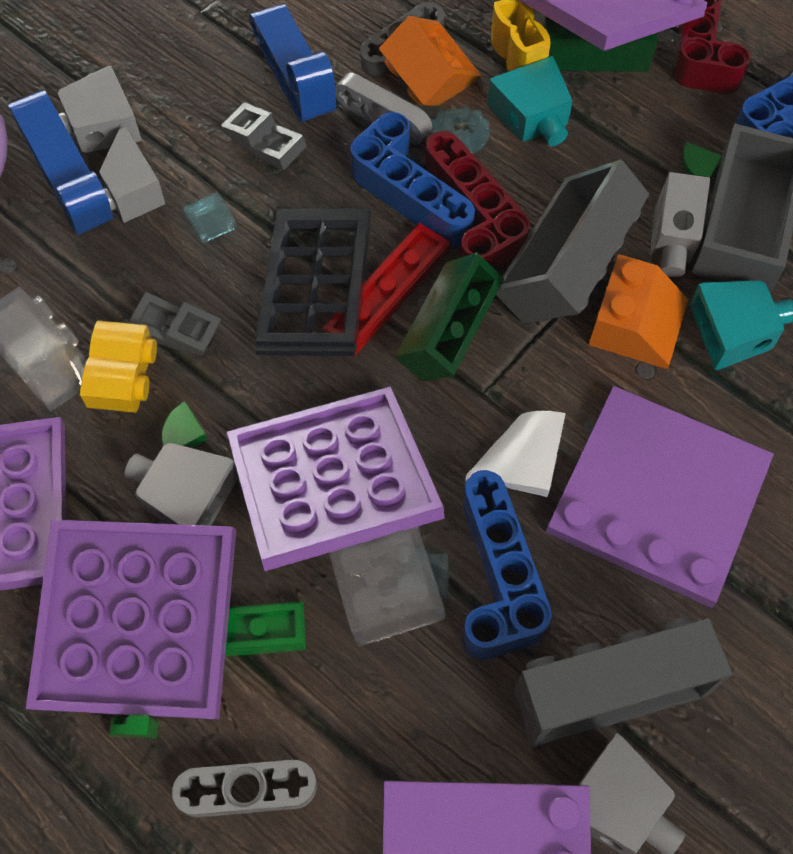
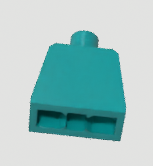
[487,56,572,146]
[689,280,793,370]

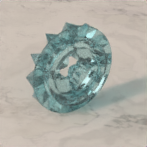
[431,104,490,154]

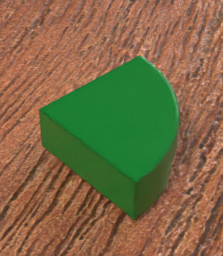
[681,142,722,179]
[162,401,207,448]
[109,714,159,739]

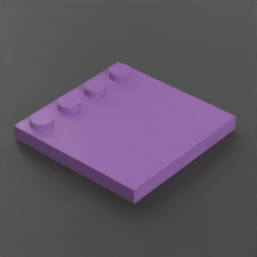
[520,0,708,51]
[227,386,445,571]
[546,386,774,608]
[0,417,66,591]
[26,520,236,720]
[383,781,591,854]

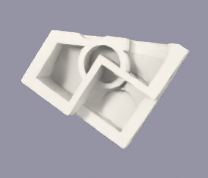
[464,411,566,497]

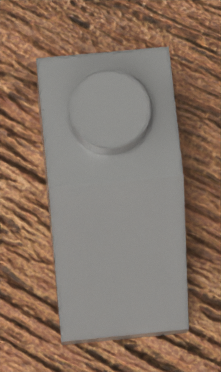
[99,127,165,223]

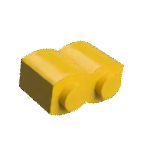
[491,0,551,72]
[80,320,157,413]

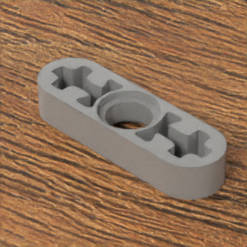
[335,73,432,145]
[172,760,317,817]

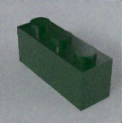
[543,16,658,72]
[395,252,504,382]

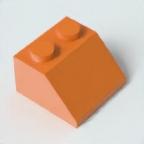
[379,16,482,106]
[589,254,688,369]

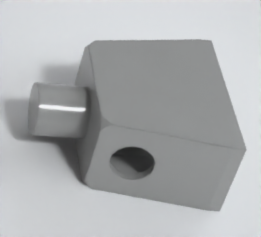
[58,65,142,153]
[650,172,710,277]
[124,443,239,526]
[577,733,686,854]

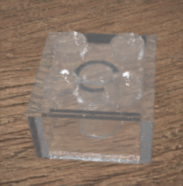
[0,286,87,412]
[329,527,446,647]

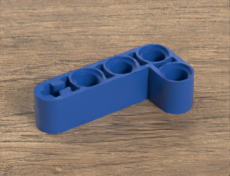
[249,3,336,122]
[735,75,793,138]
[7,89,113,235]
[350,112,475,248]
[462,470,552,660]

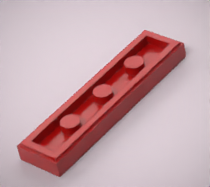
[321,222,451,358]

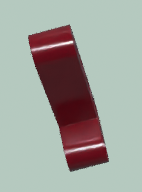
[673,0,751,94]
[425,131,530,271]

